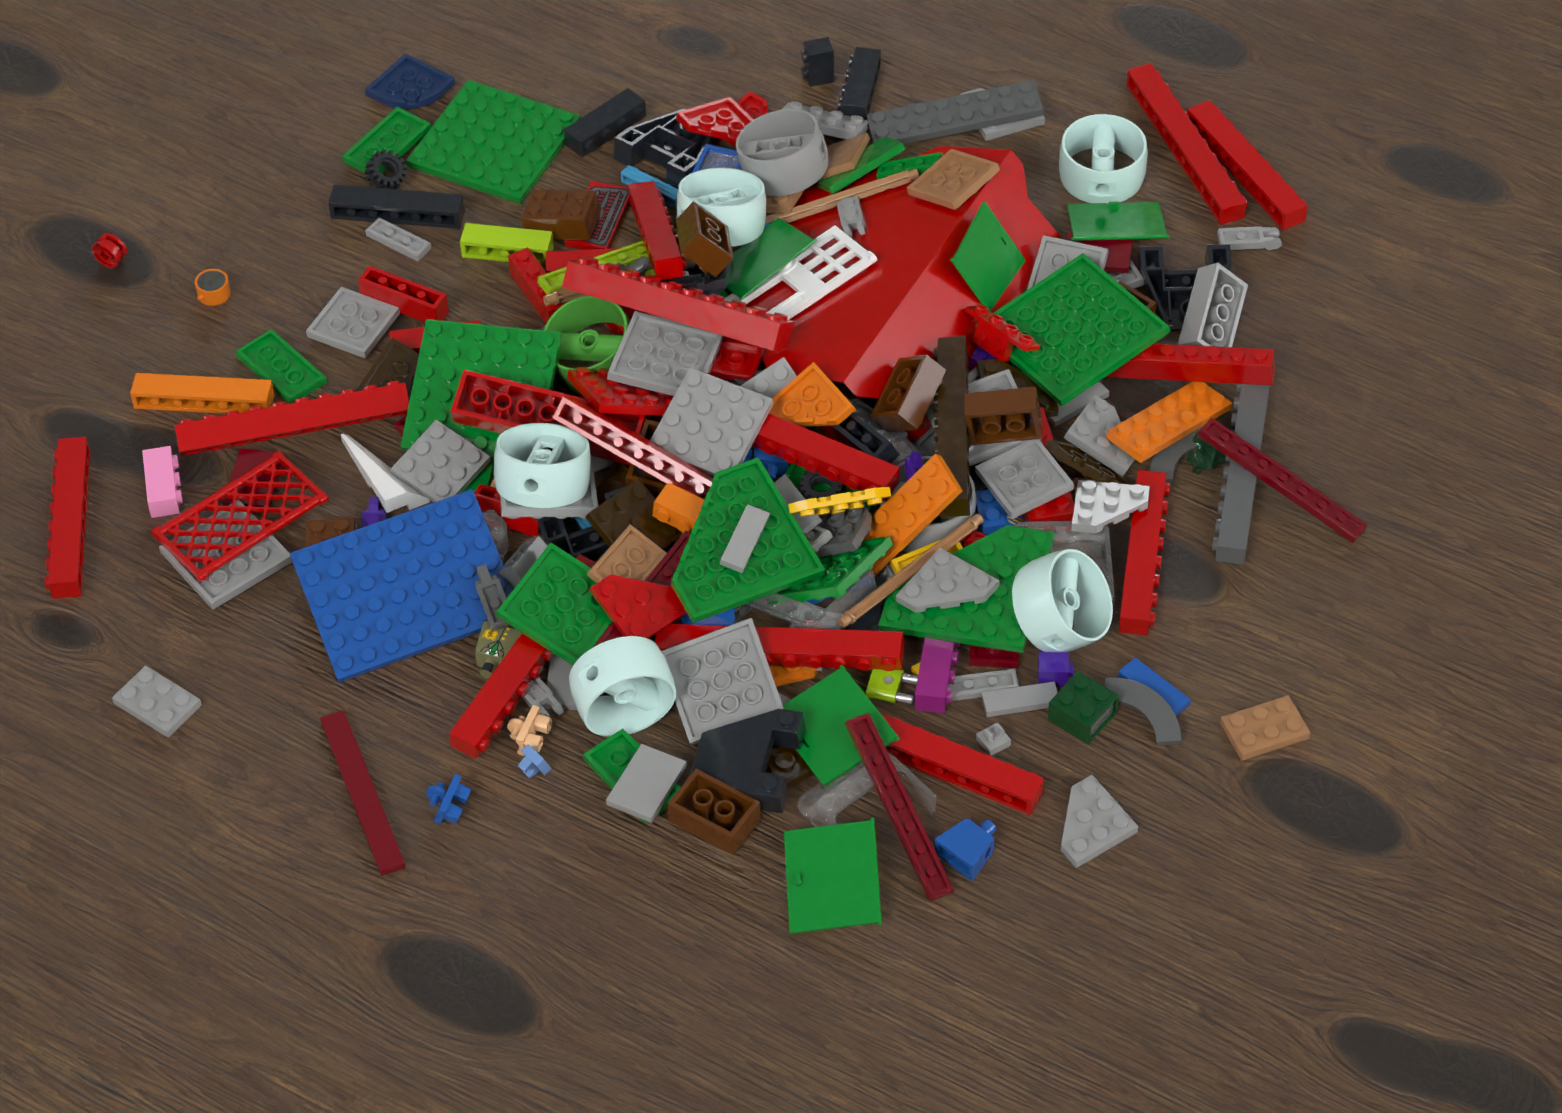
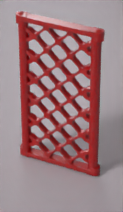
[150,450,329,582]

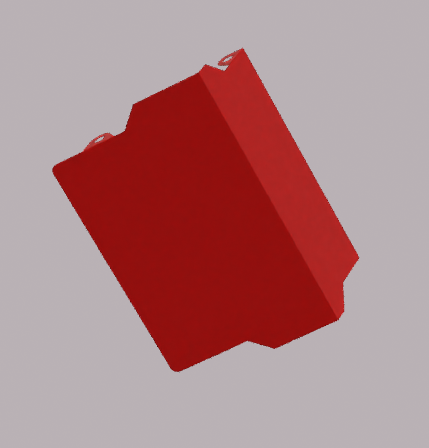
[723,146,1061,439]

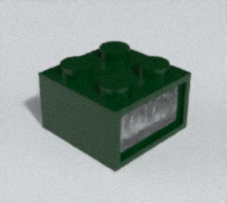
[1048,671,1119,745]

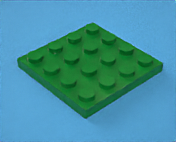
[766,536,893,605]
[496,542,612,666]

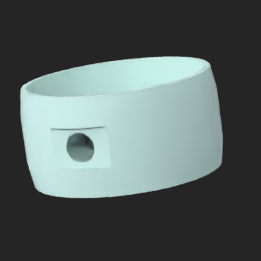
[1059,114,1148,203]
[677,168,766,247]
[494,423,591,508]
[1012,549,1113,652]
[569,636,676,737]

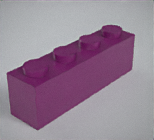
[915,638,961,713]

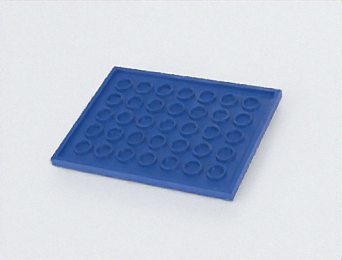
[290,489,513,683]

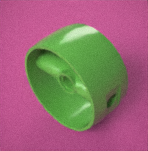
[544,296,630,394]

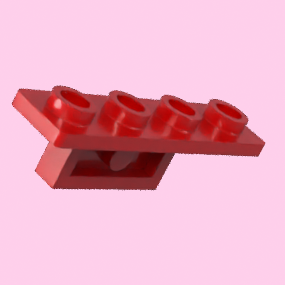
[965,304,1040,362]

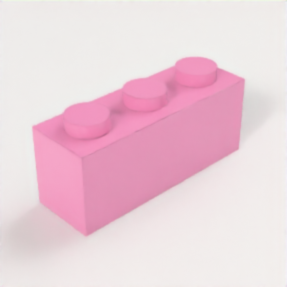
[142,446,183,518]

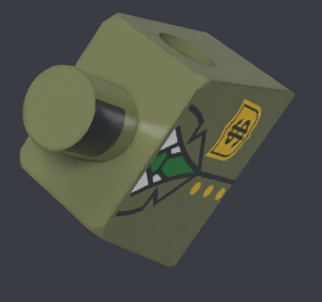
[475,621,522,679]

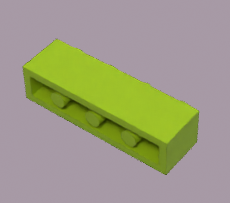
[460,223,554,266]

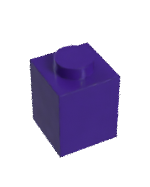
[1038,652,1073,687]

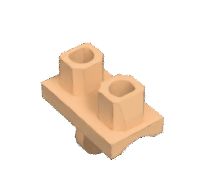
[507,705,552,756]

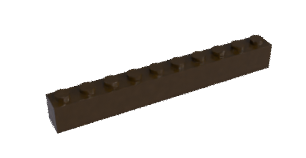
[934,335,970,518]

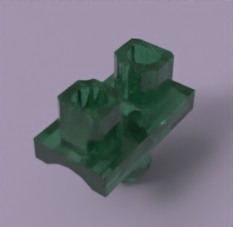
[1186,430,1226,475]

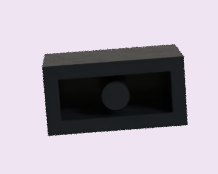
[801,37,834,87]

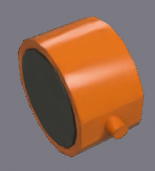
[194,269,231,306]

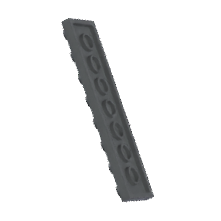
[867,80,1044,144]

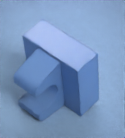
[518,744,552,778]

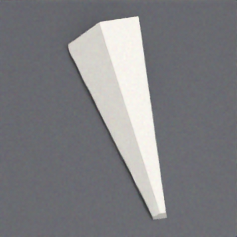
[341,434,430,513]

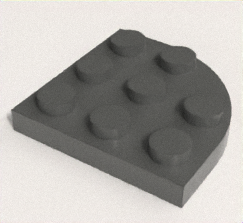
[815,504,872,558]

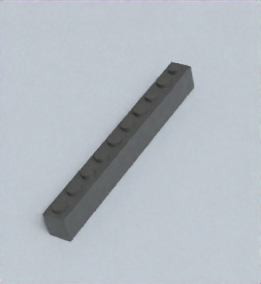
[1212,384,1270,565]

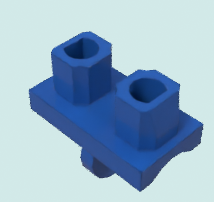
[426,774,471,824]

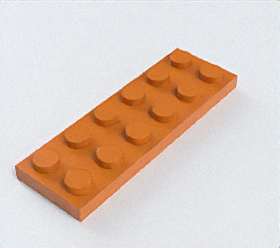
[1106,382,1233,463]
[863,454,963,576]

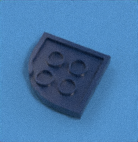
[365,53,455,109]

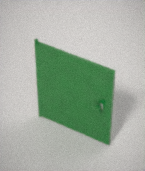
[1067,201,1170,241]
[950,202,1026,311]
[726,218,817,301]
[783,665,900,787]
[784,818,882,934]

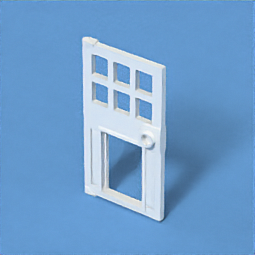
[723,226,877,320]

